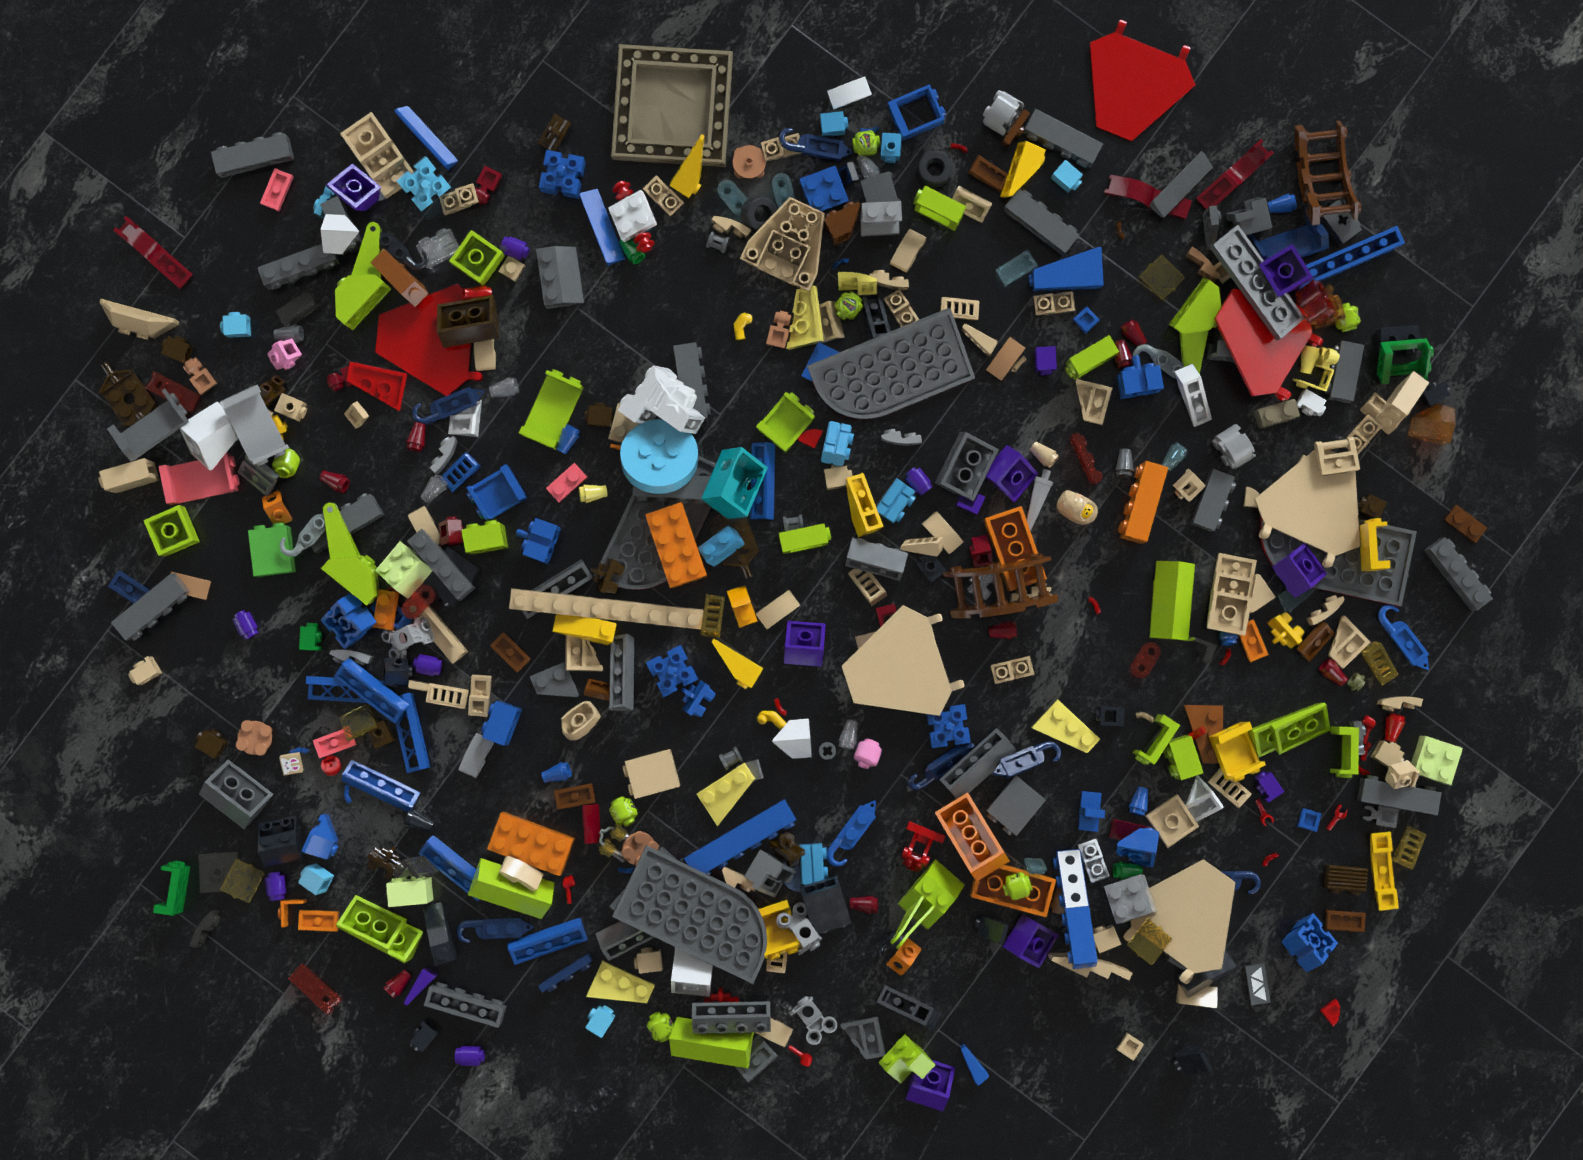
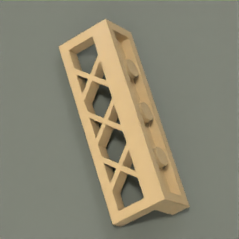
[404,592,468,664]

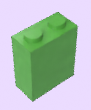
[248,523,296,577]

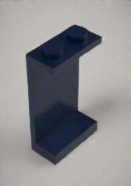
[1248,213,1329,261]

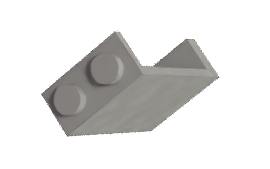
[860,201,902,236]
[220,385,289,466]

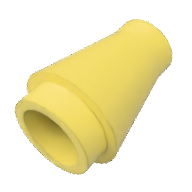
[1300,345,1320,374]
[579,485,607,503]

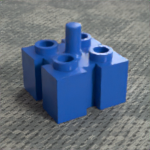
[539,150,586,199]
[1117,355,1164,399]
[516,518,561,564]
[321,593,377,650]
[646,645,699,697]
[926,704,971,748]
[1282,913,1338,972]

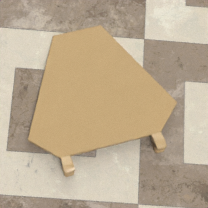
[1254,450,1360,568]
[842,605,964,716]
[1124,859,1236,984]

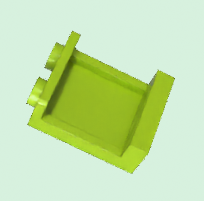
[756,392,815,453]
[1133,714,1180,765]
[1330,726,1359,778]

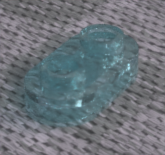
[772,173,795,208]
[718,180,748,215]

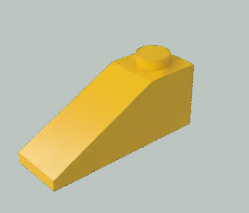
[670,134,705,198]
[1000,141,1046,198]
[845,473,883,538]
[552,614,616,645]
[712,639,764,689]

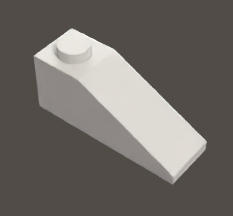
[1174,364,1212,427]

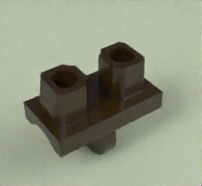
[538,113,571,152]
[259,375,286,407]
[590,558,625,594]
[769,832,805,867]
[367,847,405,881]

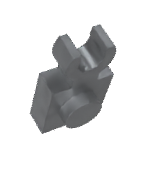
[1349,721,1366,755]
[1363,805,1399,828]

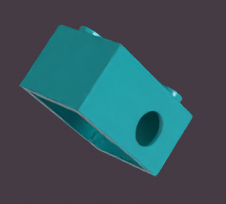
[701,447,768,519]

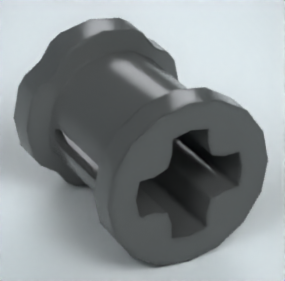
[706,231,730,254]
[783,514,804,532]
[819,742,836,760]
[719,747,744,771]

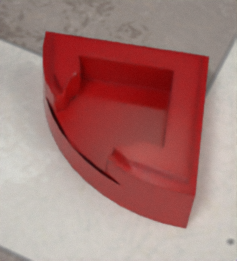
[797,429,823,449]
[1188,726,1207,741]
[1320,999,1340,1026]

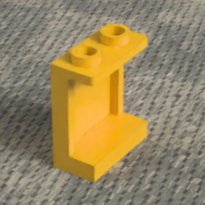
[1359,518,1390,571]
[1209,722,1266,782]
[758,900,802,960]

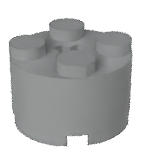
[983,90,1024,136]
[1212,424,1256,469]

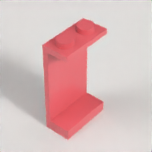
[158,452,240,505]

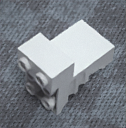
[618,365,705,434]

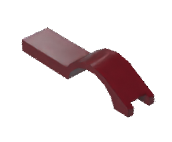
[1196,139,1274,209]
[1104,175,1192,220]
[114,216,193,289]

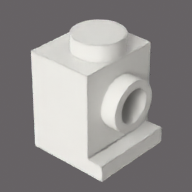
[1296,389,1326,417]

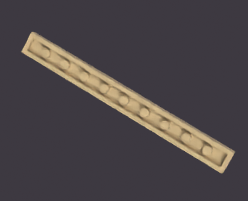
[509,589,703,629]

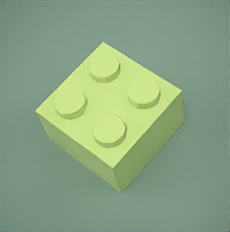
[375,541,432,599]
[1411,736,1463,785]
[386,874,433,907]

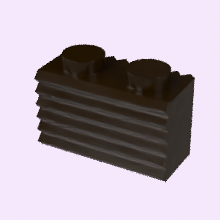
[1324,864,1368,895]

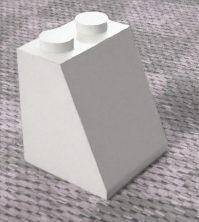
[180,402,238,470]
[671,947,713,997]

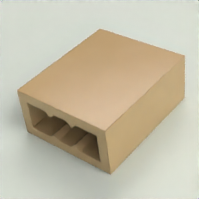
[1375,371,1429,430]
[99,458,160,493]
[623,749,680,799]

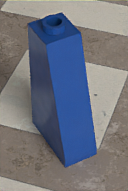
[1029,247,1103,292]

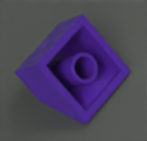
[326,164,381,211]
[1259,244,1314,297]
[985,445,1038,502]
[1272,543,1327,598]
[784,621,825,667]
[1003,914,1059,968]
[906,1060,955,1111]

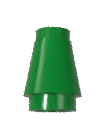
[619,239,645,264]
[1113,861,1143,880]

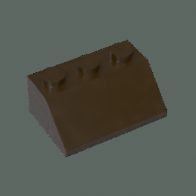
[437,295,499,348]

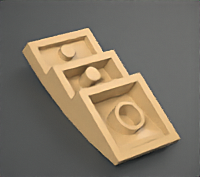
[340,112,413,199]
[1207,553,1257,636]
[1048,953,1132,980]

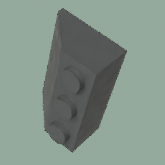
[536,246,584,309]
[935,432,999,501]
[199,760,273,829]

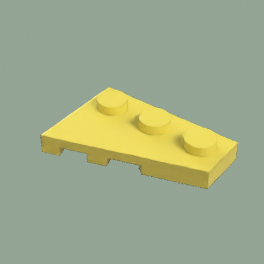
[786,285,824,350]
[1031,700,1100,753]
[697,763,755,826]
[586,961,655,1003]

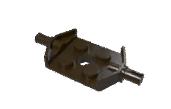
[99,362,157,427]
[708,513,759,579]

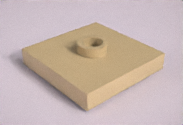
[1145,794,1199,848]

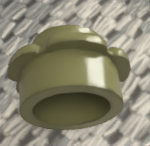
[1347,673,1365,691]

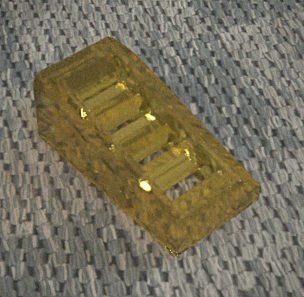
[701,594,725,637]
[1361,641,1399,685]
[1392,826,1426,870]

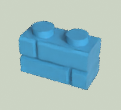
[821,421,854,467]
[876,478,916,524]
[698,525,745,567]
[799,843,828,884]

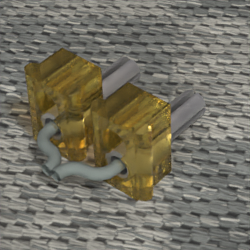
[599,824,629,862]

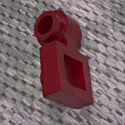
[475,166,502,204]
[327,362,358,391]

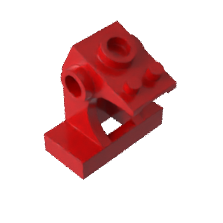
[901,821,945,871]

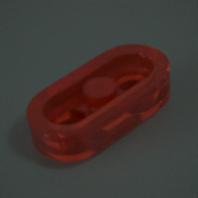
[402,585,436,619]
[1130,642,1161,678]

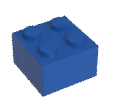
[800,166,849,215]
[481,701,522,746]

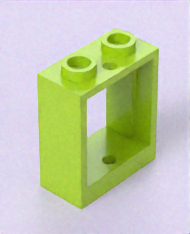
[913,186,966,231]
[1065,335,1119,380]
[779,524,831,554]

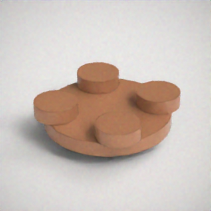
[733,145,766,179]
[236,720,272,755]
[621,831,659,865]

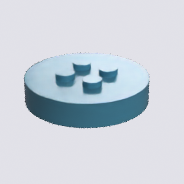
[620,419,698,494]

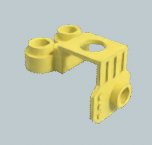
[1292,347,1340,391]

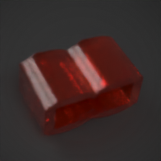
[1296,279,1336,326]

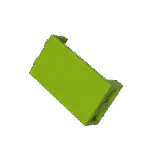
[519,369,583,450]

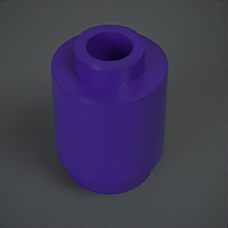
[500,236,530,261]
[905,467,933,496]
[232,610,258,640]
[413,654,442,676]
[265,872,286,901]
[455,1046,485,1066]

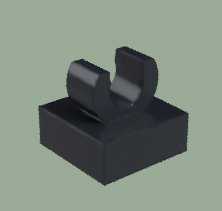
[837,162,862,187]

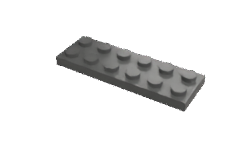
[1210,225,1305,340]

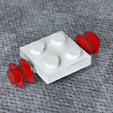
[608,181,657,253]

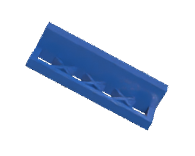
[306,676,386,703]
[396,693,430,773]

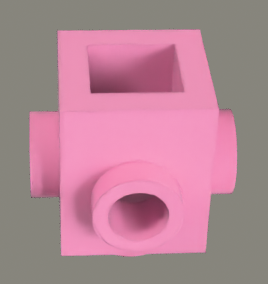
[267,339,302,370]

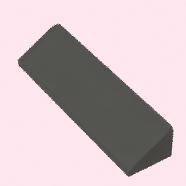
[1149,151,1213,218]
[609,634,634,711]

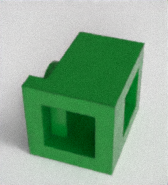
[299,623,322,651]

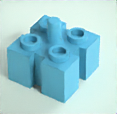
[396,156,451,211]

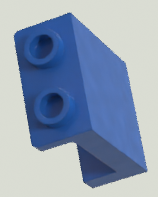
[466,464,528,521]

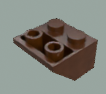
[824,201,860,246]

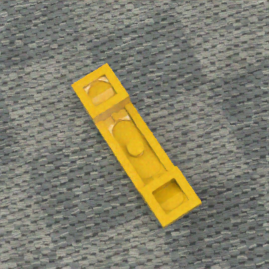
[1370,832,1399,911]

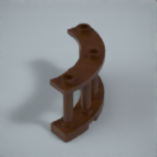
[1294,121,1361,225]
[943,553,1059,618]

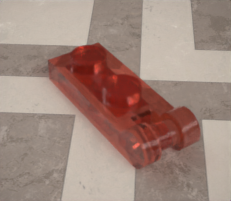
[145,371,201,412]
[1069,432,1102,484]
[288,964,342,1015]

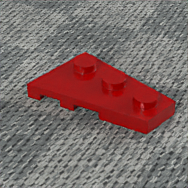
[346,362,407,411]

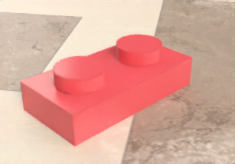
[260,168,294,211]
[546,463,588,503]
[313,727,357,758]

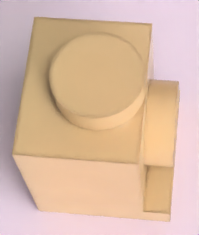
[1173,469,1206,502]
[128,656,162,685]
[1385,760,1420,789]

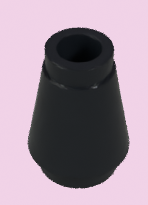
[403,810,433,832]

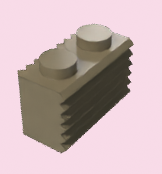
[1254,399,1300,429]

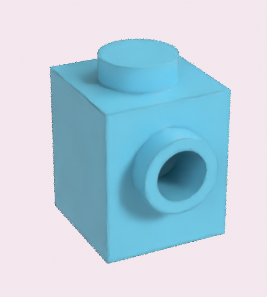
[1051,160,1083,193]
[220,312,251,338]
[298,863,334,895]
[585,1005,615,1038]

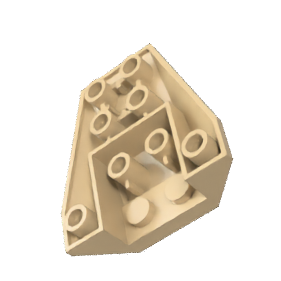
[740,197,825,291]

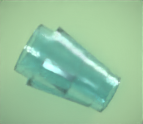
[1161,442,1188,471]

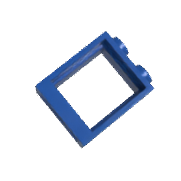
[887,84,946,141]

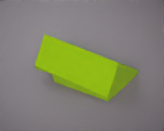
[1149,561,1195,641]
[1248,703,1330,758]
[467,858,554,919]
[336,895,423,963]
[669,1017,754,1068]

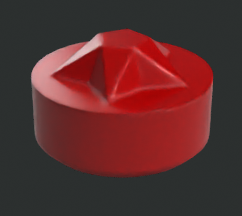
[321,756,341,776]

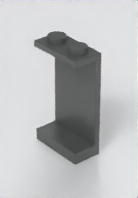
[108,389,189,462]

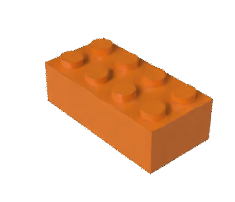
[1118,461,1168,544]
[645,502,707,589]
[983,506,1047,592]
[935,792,1010,882]
[487,812,575,876]
[970,865,1056,917]

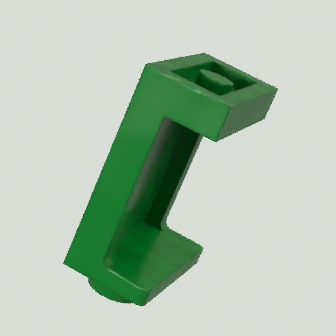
[153,861,190,916]

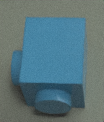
[820,111,848,137]
[880,133,901,163]

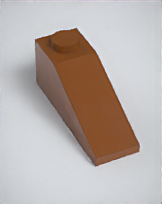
[371,249,428,306]

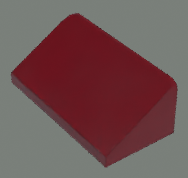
[582,804,600,844]
[1108,819,1152,840]

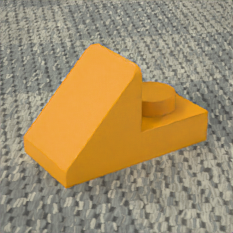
[727,585,757,627]

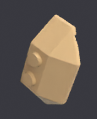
[100,299,179,340]

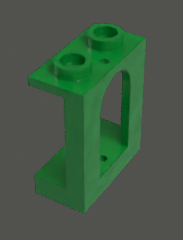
[1377,338,1434,385]

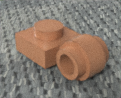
[766,311,791,349]
[183,357,217,395]

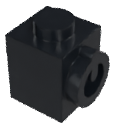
[383,658,412,688]

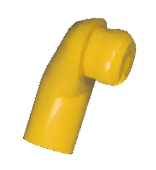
[734,313,752,340]
[757,711,786,729]

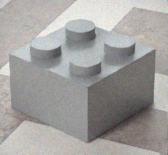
[1104,875,1157,924]

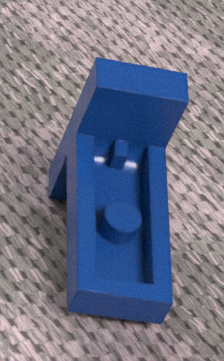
[1078,791,1105,832]

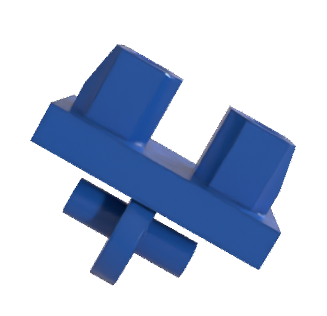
[681,680,715,717]

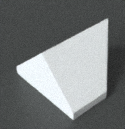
[321,214,359,254]
[448,400,482,437]
[772,719,812,759]
[1185,775,1223,822]

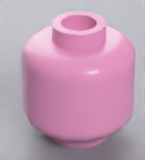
[854,739,882,769]

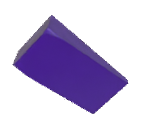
[404,968,438,1005]

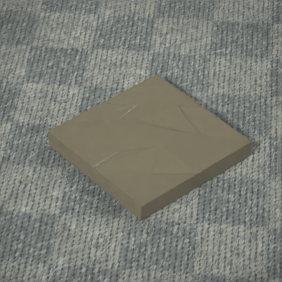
[611,44,733,167]

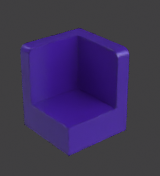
[955,494,985,516]

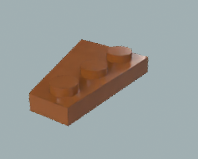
[1183,705,1223,763]

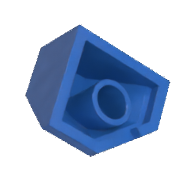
[302,814,339,859]
[1116,828,1159,868]

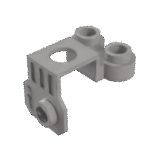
[381,617,435,658]
[776,902,822,955]
[790,996,837,1045]

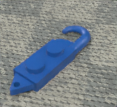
[1378,604,1429,670]
[827,800,876,867]

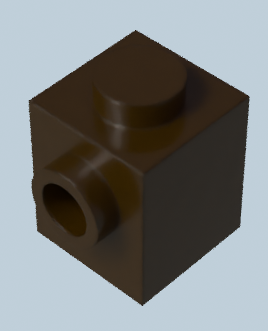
[161,335,194,364]
[585,403,614,428]
[1358,494,1387,519]
[367,718,396,749]
[195,729,229,759]

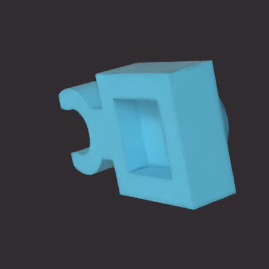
[313,187,335,219]

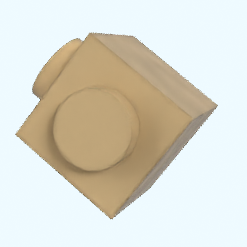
[274,393,307,422]
[824,465,852,490]
[1370,741,1404,768]
[1093,925,1121,953]
[634,947,663,974]

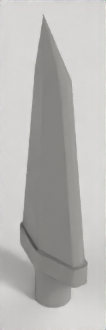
[1026,469,1053,531]

